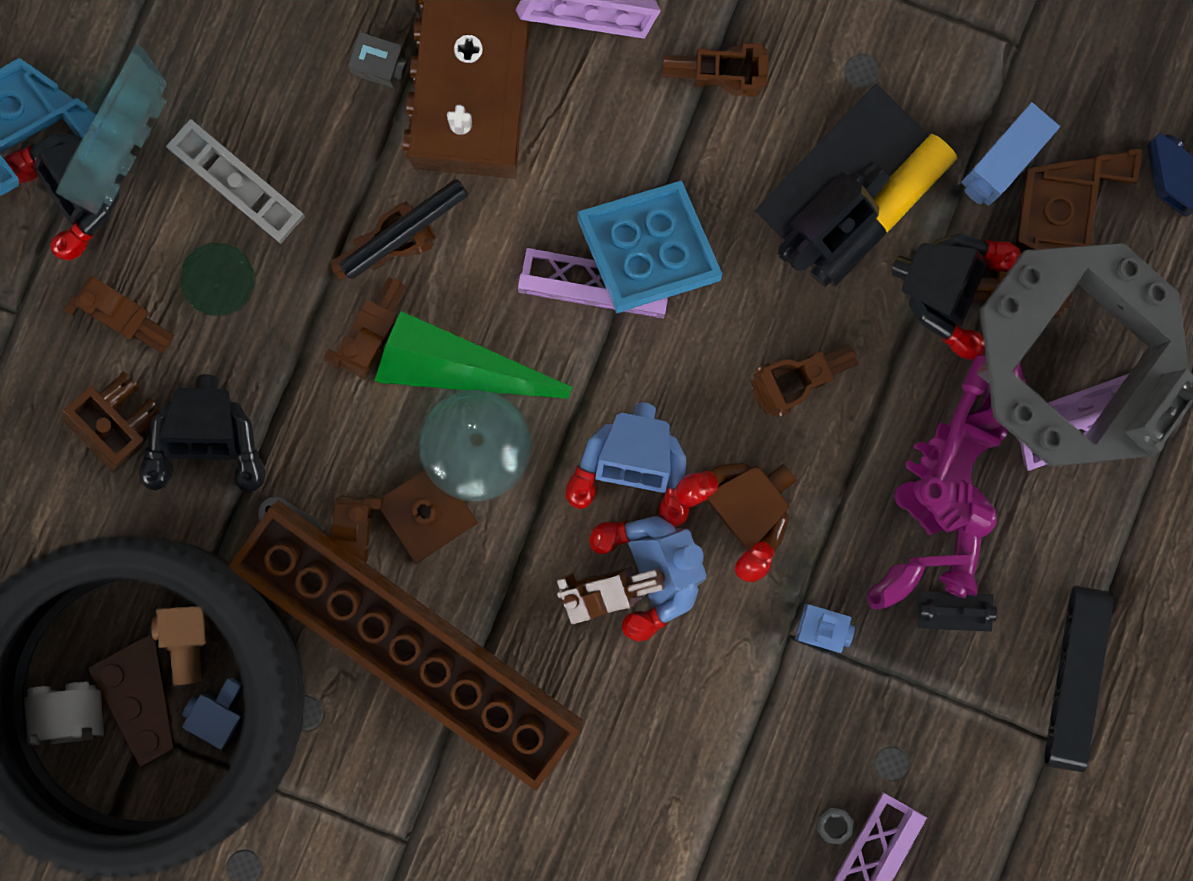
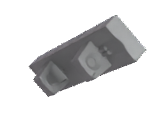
[166,119,305,244]

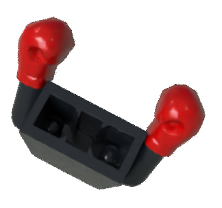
[3,134,131,261]
[892,233,1021,360]

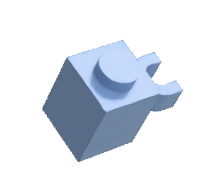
[795,604,855,653]
[182,677,245,750]

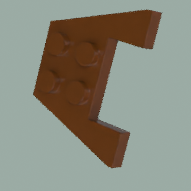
[1016,149,1143,250]

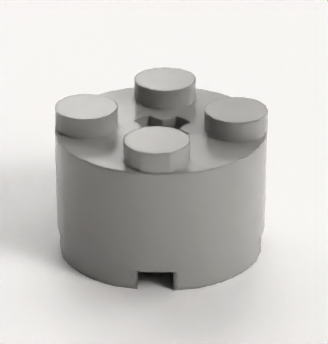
[24,682,104,745]

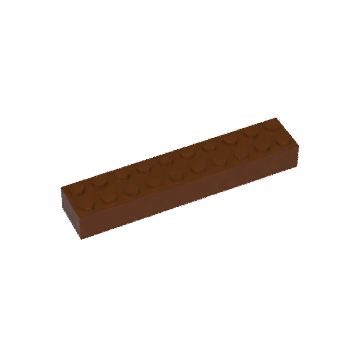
[228,500,583,791]

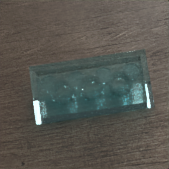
[56,44,167,215]

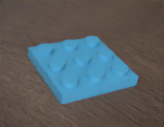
[577,180,722,313]

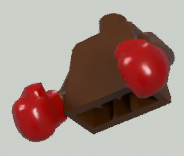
[675,462,797,583]

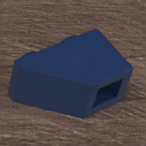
[1147,133,1193,217]

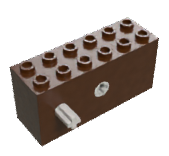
[403,0,532,179]

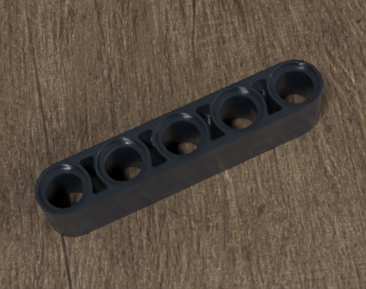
[1044,585,1114,773]

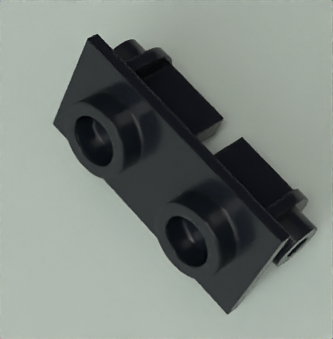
[917,591,997,632]

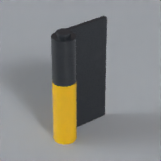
[754,83,958,287]

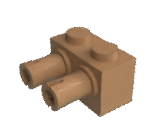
[152,606,217,685]

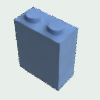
[961,102,1060,206]

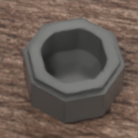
[816,807,854,844]

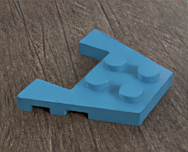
[0,58,113,196]

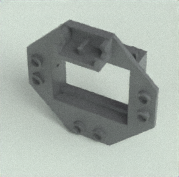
[977,243,1193,467]

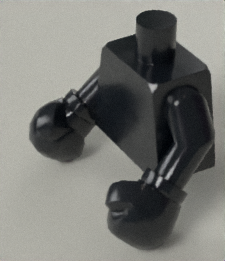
[139,374,266,492]

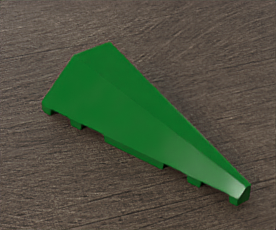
[375,311,573,399]

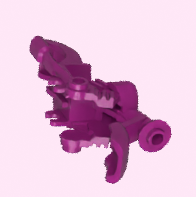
[867,354,1026,609]

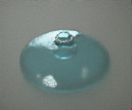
[419,390,531,501]

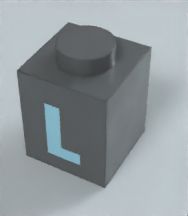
[348,32,408,88]

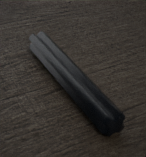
[339,179,468,279]

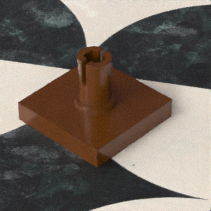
[380,461,479,564]

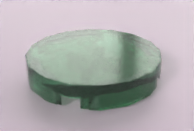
[180,243,255,316]

